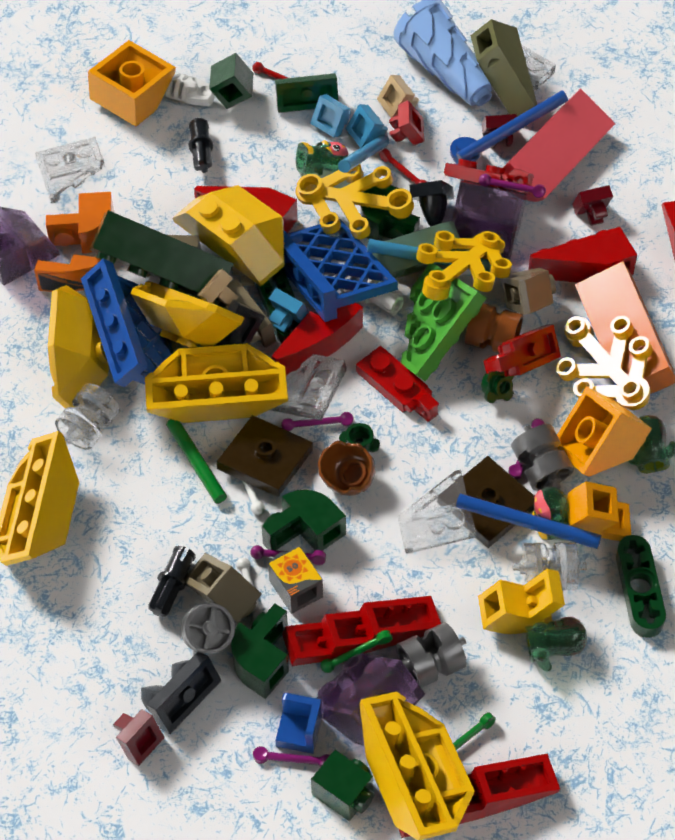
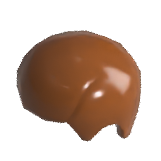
[318,440,376,496]

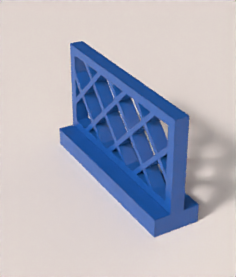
[283,219,398,322]
[81,258,174,387]

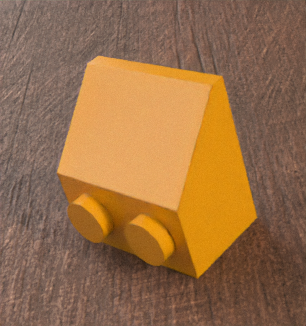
[88,40,176,127]
[557,386,652,477]

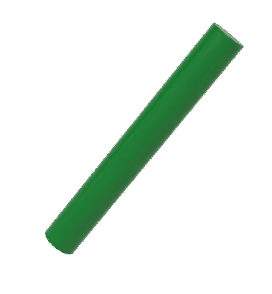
[166,419,227,504]

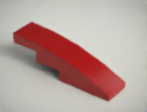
[282,596,441,666]
[399,753,560,838]

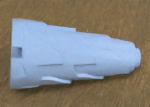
[394,0,492,106]

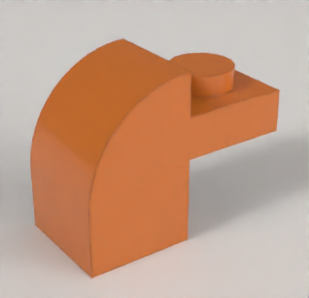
[46,192,114,254]

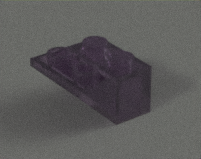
[452,180,528,259]
[0,206,60,285]
[316,653,425,746]

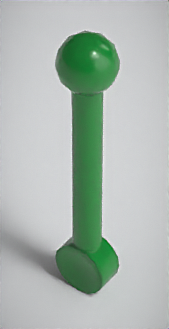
[320,630,393,673]
[453,712,496,750]

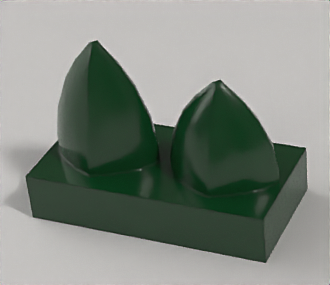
[275,73,339,113]

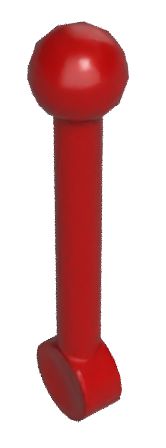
[252,62,288,79]
[379,148,427,184]

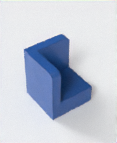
[275,693,322,754]

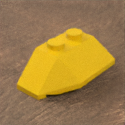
[173,185,285,286]
[131,281,244,348]
[48,285,109,414]
[145,343,288,423]
[0,431,80,566]
[359,692,475,840]

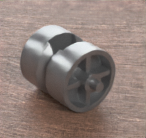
[511,424,574,491]
[180,603,235,654]
[396,622,467,690]

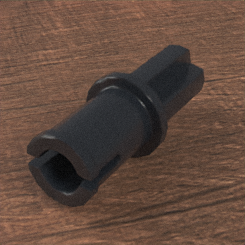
[188,118,213,173]
[148,546,196,617]

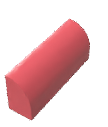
[503,88,615,202]

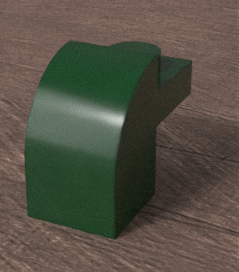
[360,185,420,241]
[261,490,346,551]
[231,603,289,699]

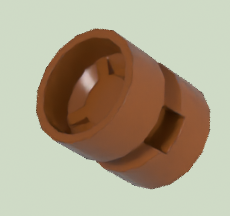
[465,303,524,353]

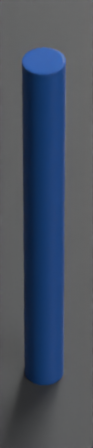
[456,90,568,160]
[456,493,602,549]

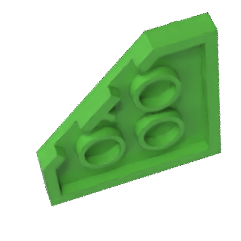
[401,263,487,381]

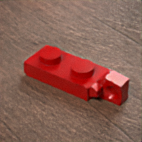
[444,159,534,194]
[483,324,561,377]
[356,345,439,422]

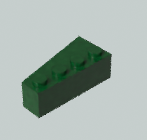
[89,210,234,301]

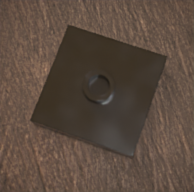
[217,415,313,497]
[437,456,535,548]

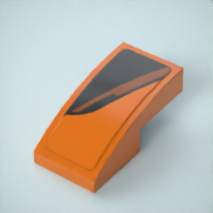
[34,254,101,292]

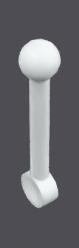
[243,481,265,515]
[236,557,264,623]

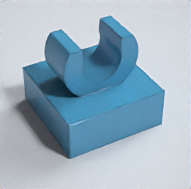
[310,94,351,138]
[345,104,388,148]
[268,288,309,333]

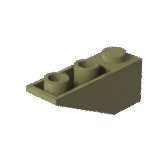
[470,19,537,117]

